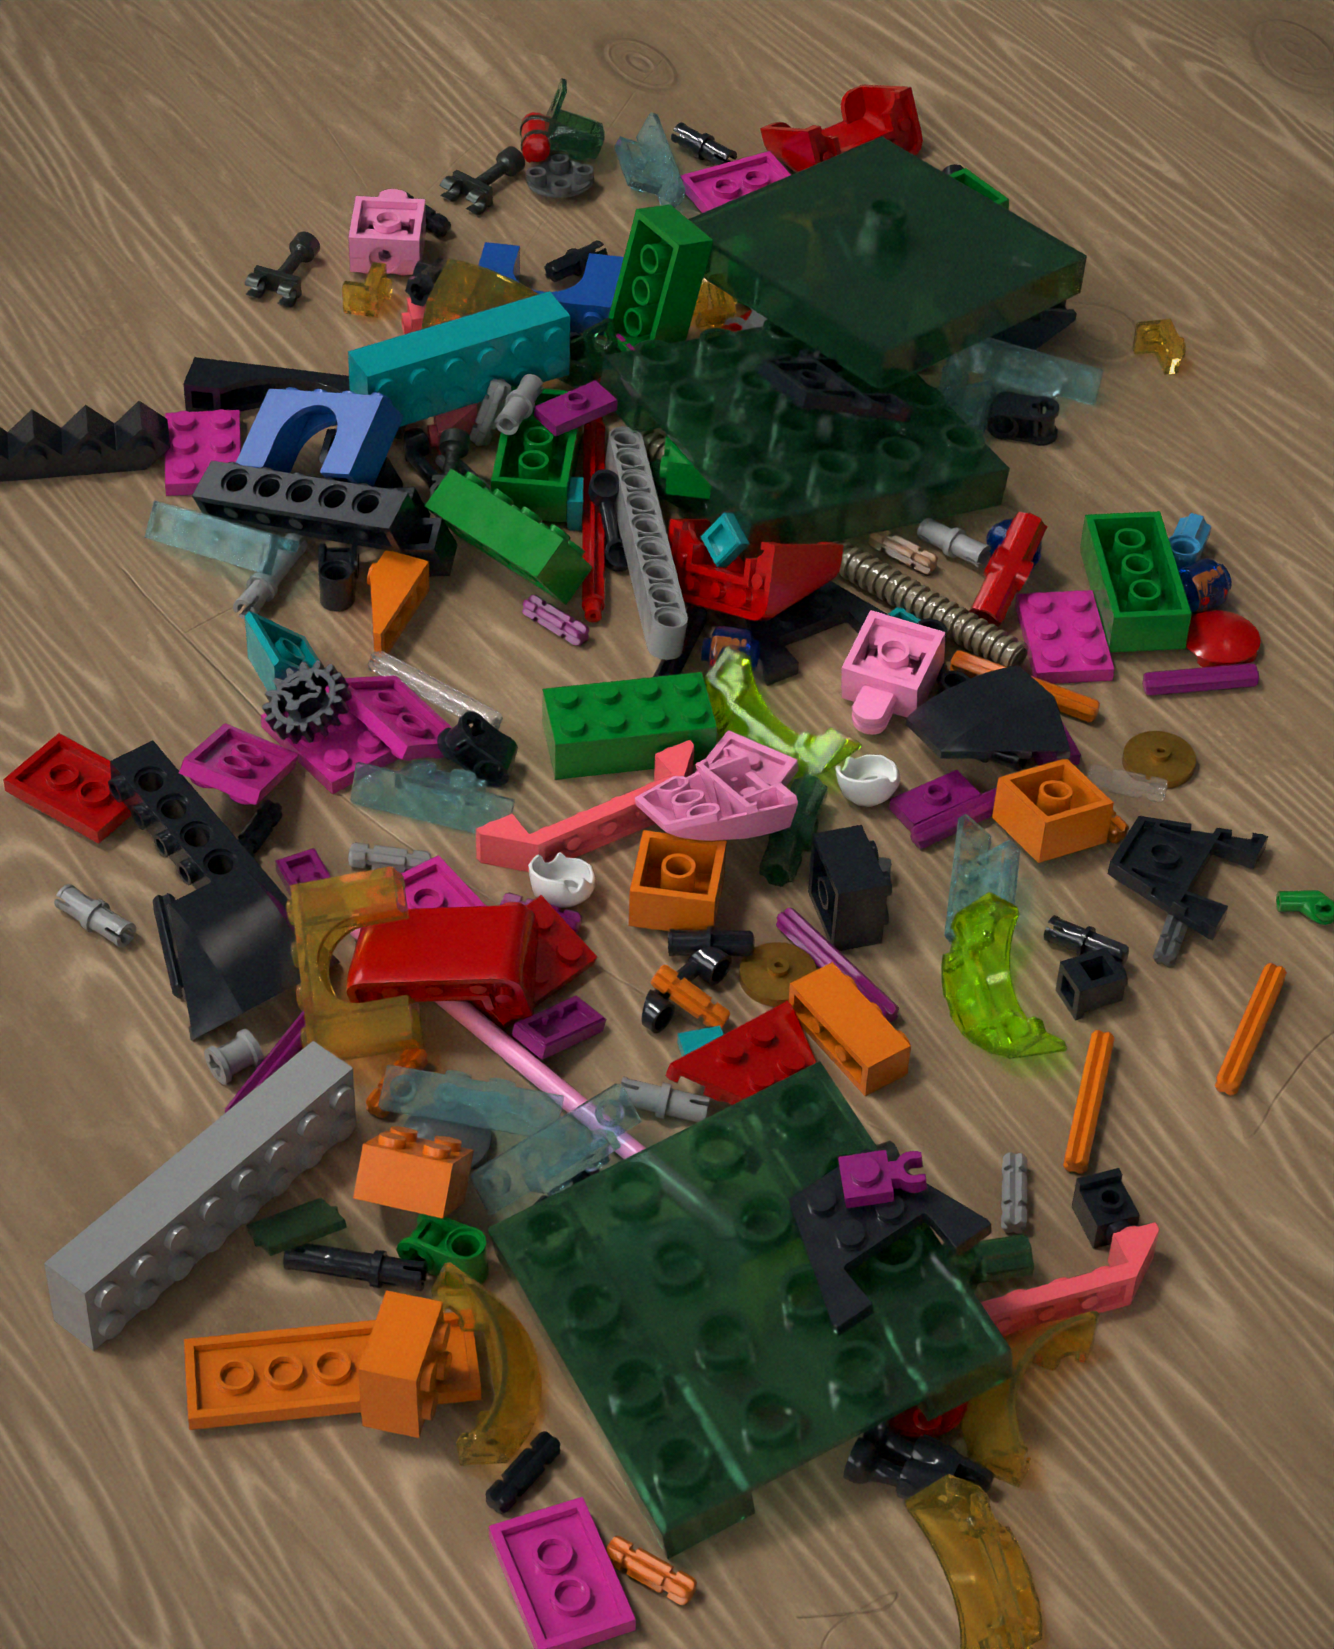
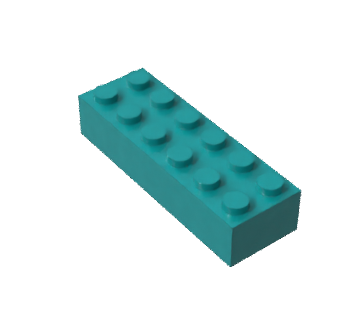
[348,291,570,427]

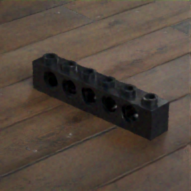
[192,460,420,553]
[108,740,294,916]

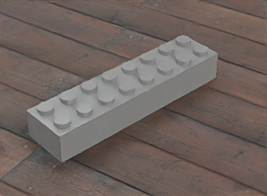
[44,1041,356,1351]

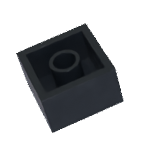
[808,825,892,951]

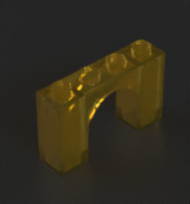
[286,866,424,1061]

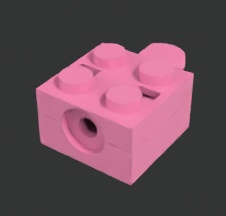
[348,189,426,276]
[841,610,945,735]

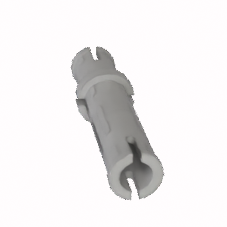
[233,532,307,620]

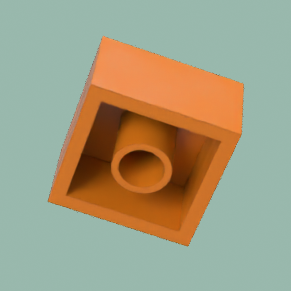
[992,759,1114,863]
[628,830,727,931]
[353,1126,474,1219]
[358,1290,452,1438]

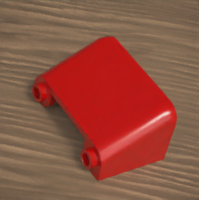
[760,84,923,181]
[668,519,844,620]
[346,902,539,1024]

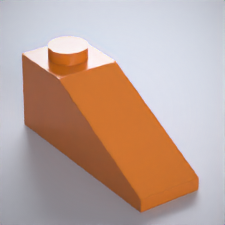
[367,550,430,663]

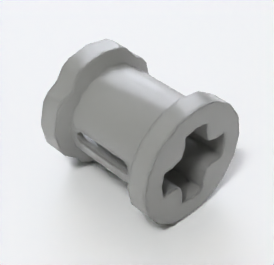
[204,1029,264,1084]

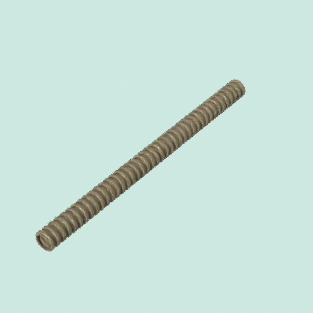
[640,427,1028,667]

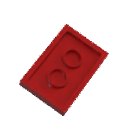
[3,733,131,844]
[471,895,598,1030]

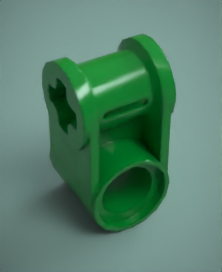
[396,1214,489,1288]

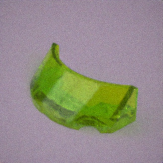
[704,646,862,778]
[941,891,1067,1059]

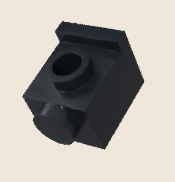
[1055,948,1128,1021]
[1072,1168,1140,1249]

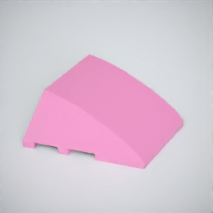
[635,743,798,841]

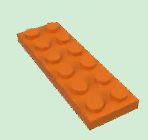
[184,1310,481,1430]

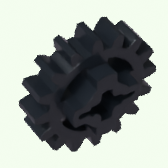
[262,660,352,744]

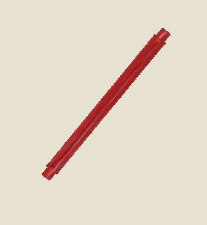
[582,417,605,623]

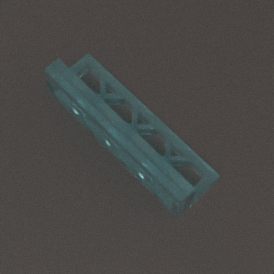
[145,500,300,575]

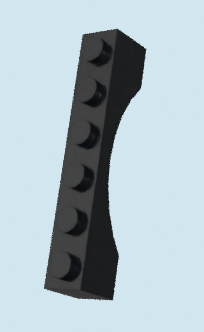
[183,357,406,439]

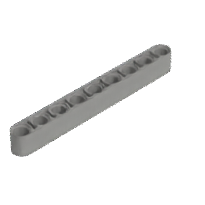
[605,426,688,660]

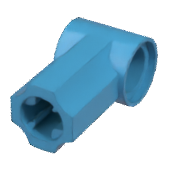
[1169,513,1211,585]

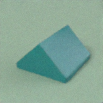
[245,611,320,691]

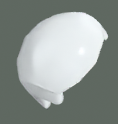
[835,754,900,807]
[528,852,595,908]

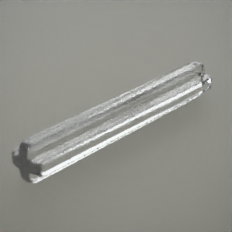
[367,650,503,730]

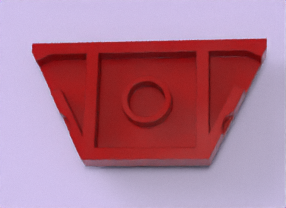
[665,1001,820,1117]

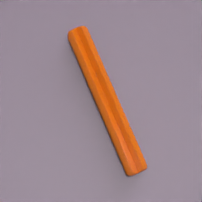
[950,650,1100,723]
[1215,963,1287,1096]
[1063,1030,1115,1174]

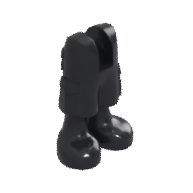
[843,1400,995,1517]

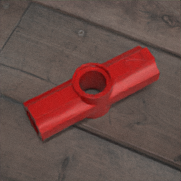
[969,512,1048,627]

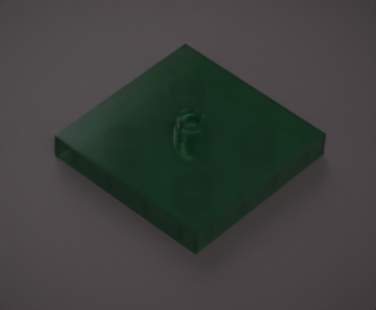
[689,136,1087,390]

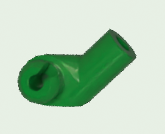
[1276,890,1334,925]

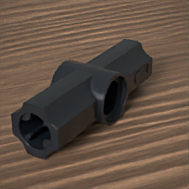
[405,258,456,306]

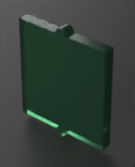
[246,1198,347,1256]

